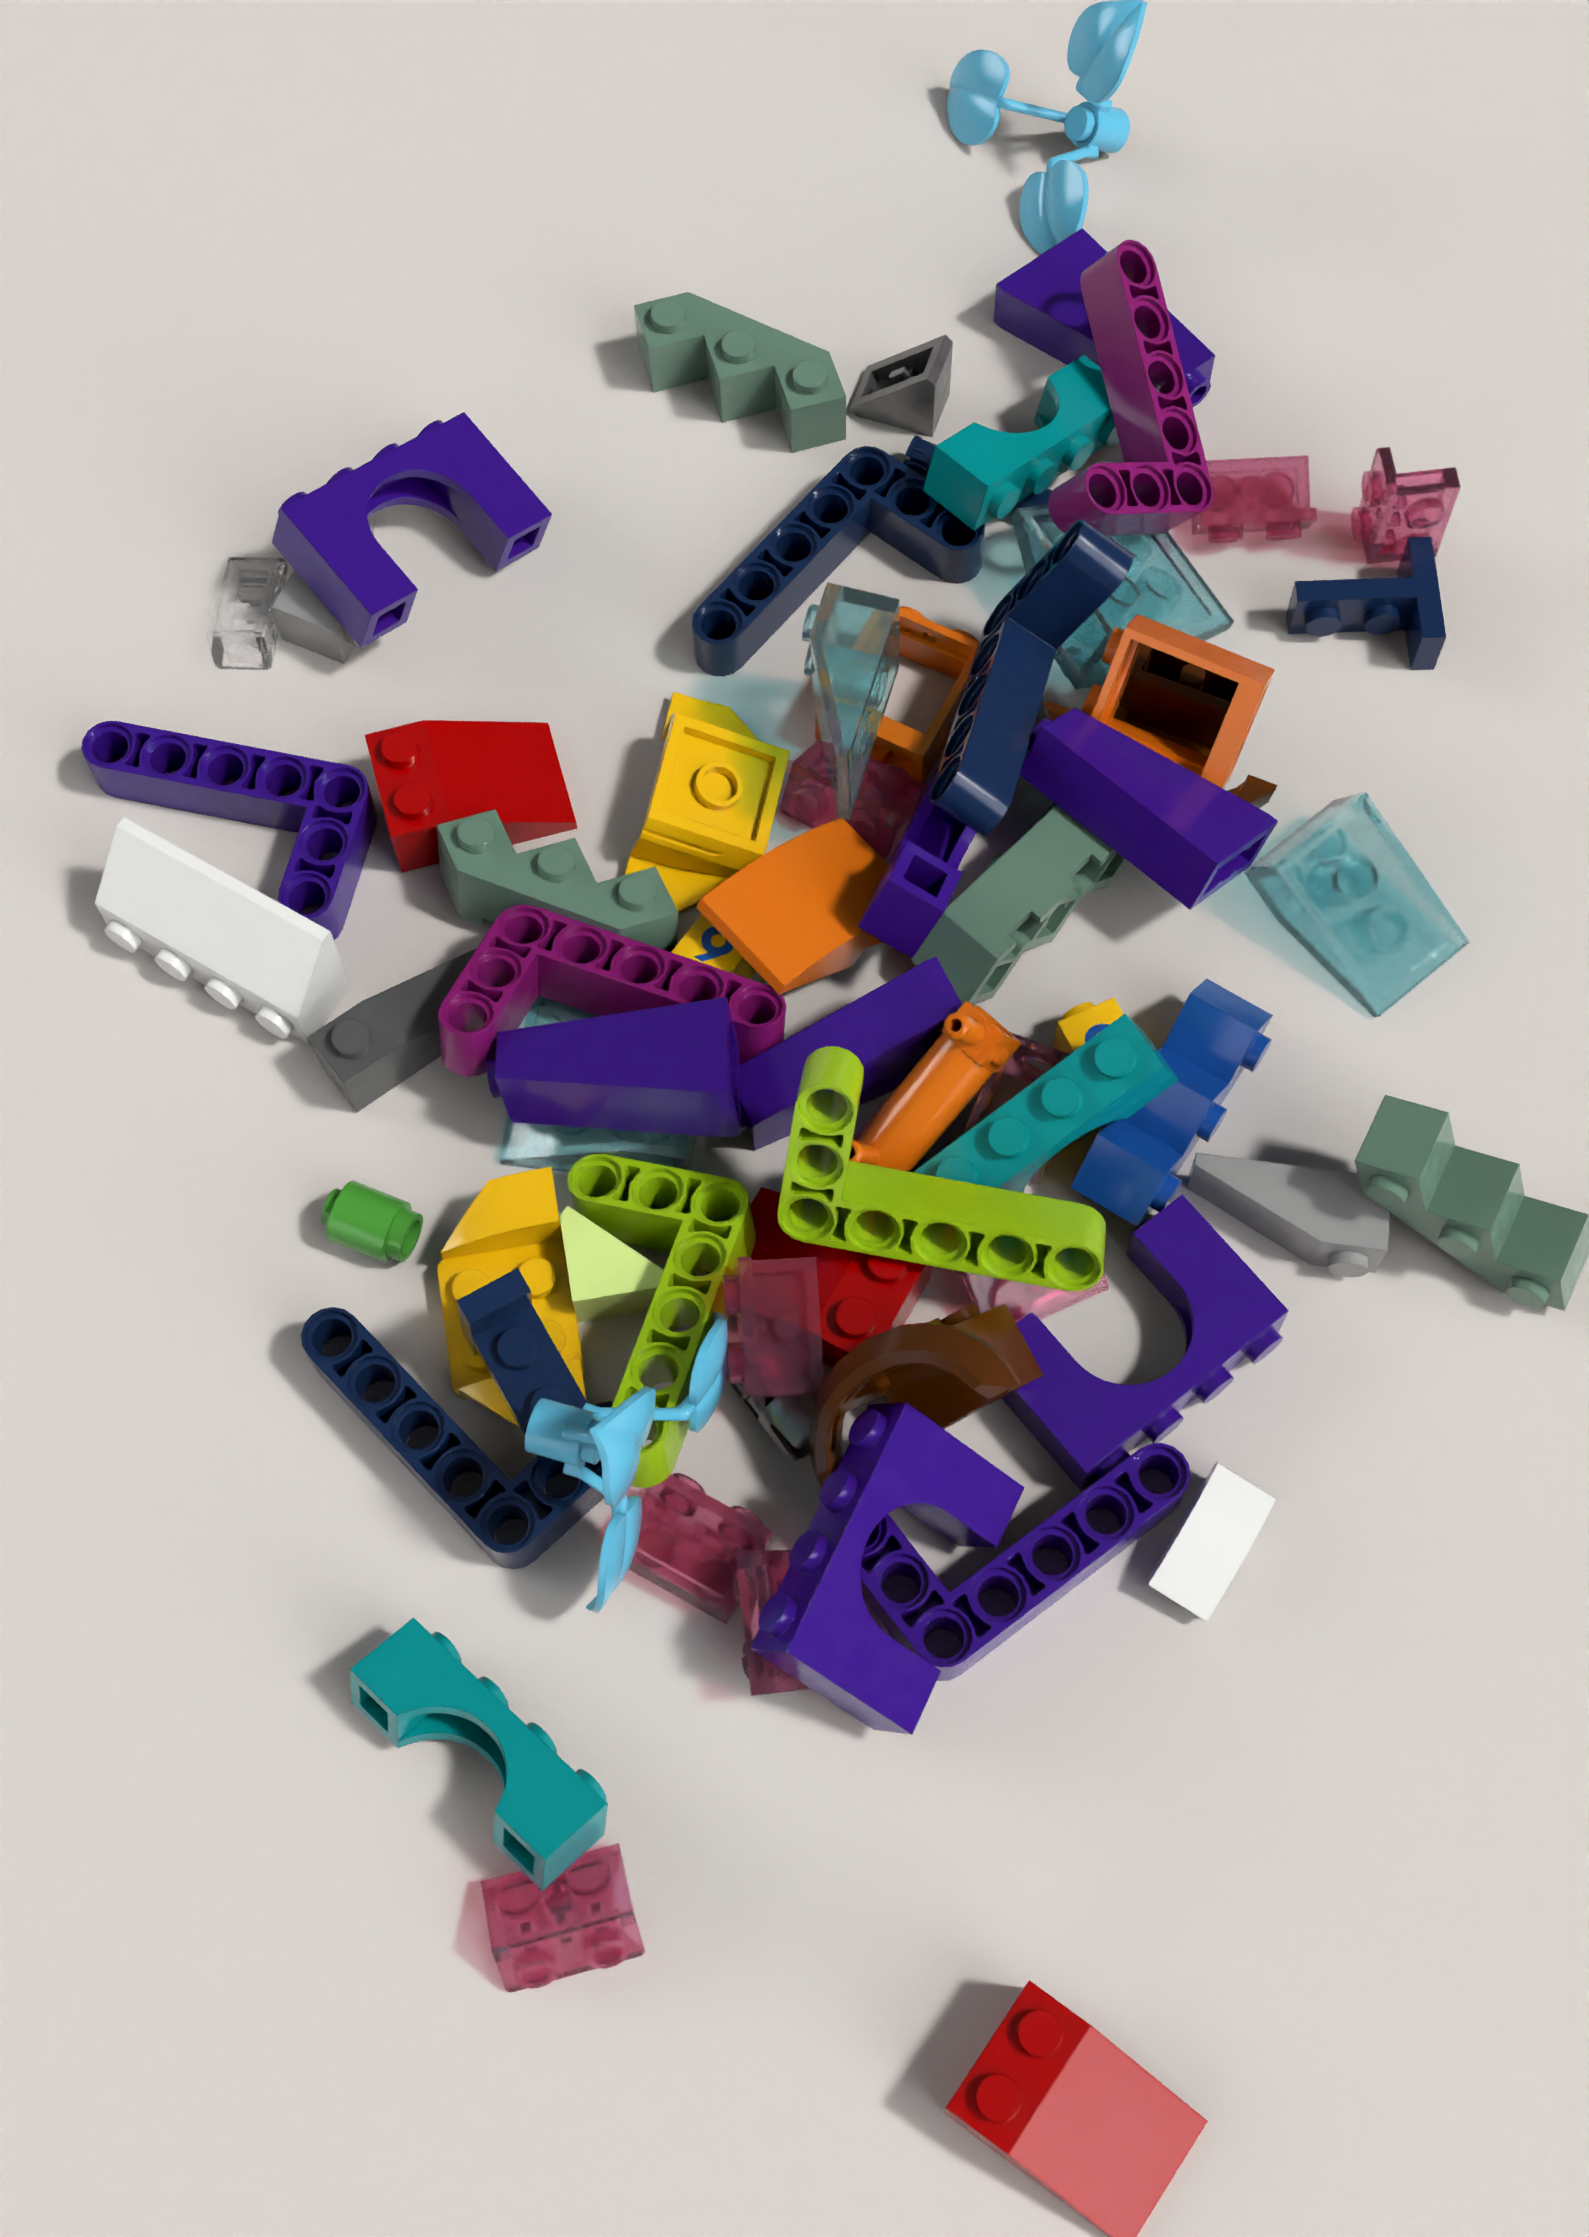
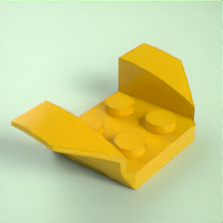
[624,692,790,914]
[437,1167,587,1426]

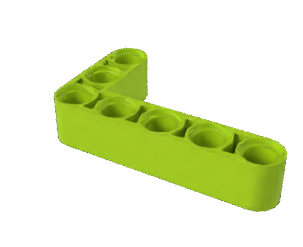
[777,1046,1106,1292]
[567,1154,756,1488]

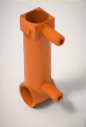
[849,1001,1022,1172]

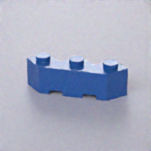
[1070,979,1273,1227]

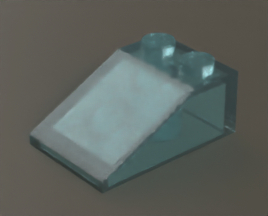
[802,582,900,820]
[1244,792,1470,1017]

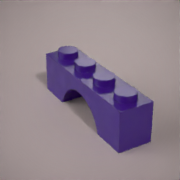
[857,766,976,958]

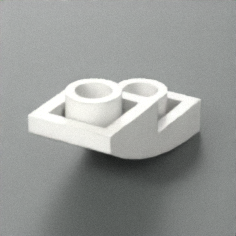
[1147,1461,1276,1622]

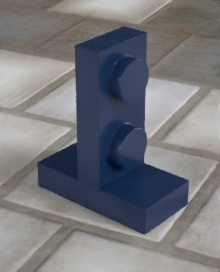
[1286,537,1446,670]
[457,1268,587,1460]

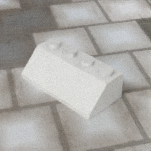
[95,817,352,1044]

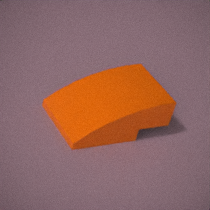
[696,818,888,995]

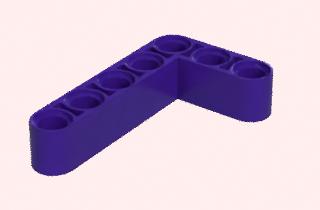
[81,721,378,940]
[860,1443,1190,1681]

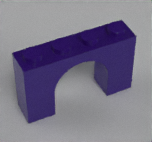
[272,412,552,648]
[1001,1194,1289,1491]
[750,1402,1025,1735]

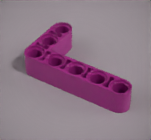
[1048,239,1214,535]
[438,905,786,1077]

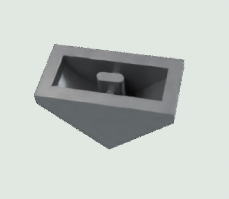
[850,334,953,437]

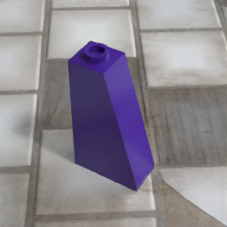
[993,228,1215,407]
[1020,708,1278,910]
[739,956,962,1151]
[487,997,741,1138]

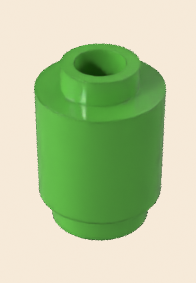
[321,1180,423,1263]

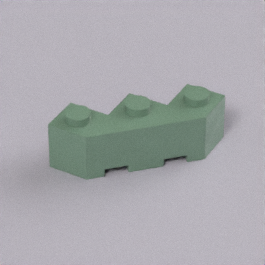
[634,292,846,453]
[910,802,1127,1005]
[437,809,678,952]
[1355,1095,1589,1311]

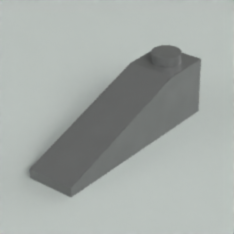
[308,948,477,1113]

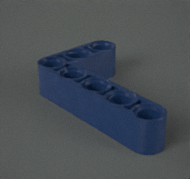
[692,446,985,676]
[929,519,1134,836]
[301,1307,643,1569]

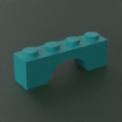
[923,355,1119,531]
[915,1014,1179,1193]
[350,1617,608,1891]

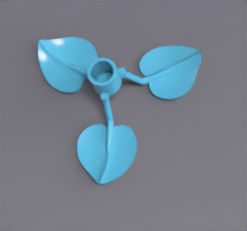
[947,0,1147,254]
[524,1312,728,1613]

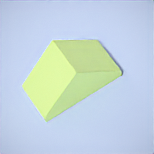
[559,1205,663,1323]

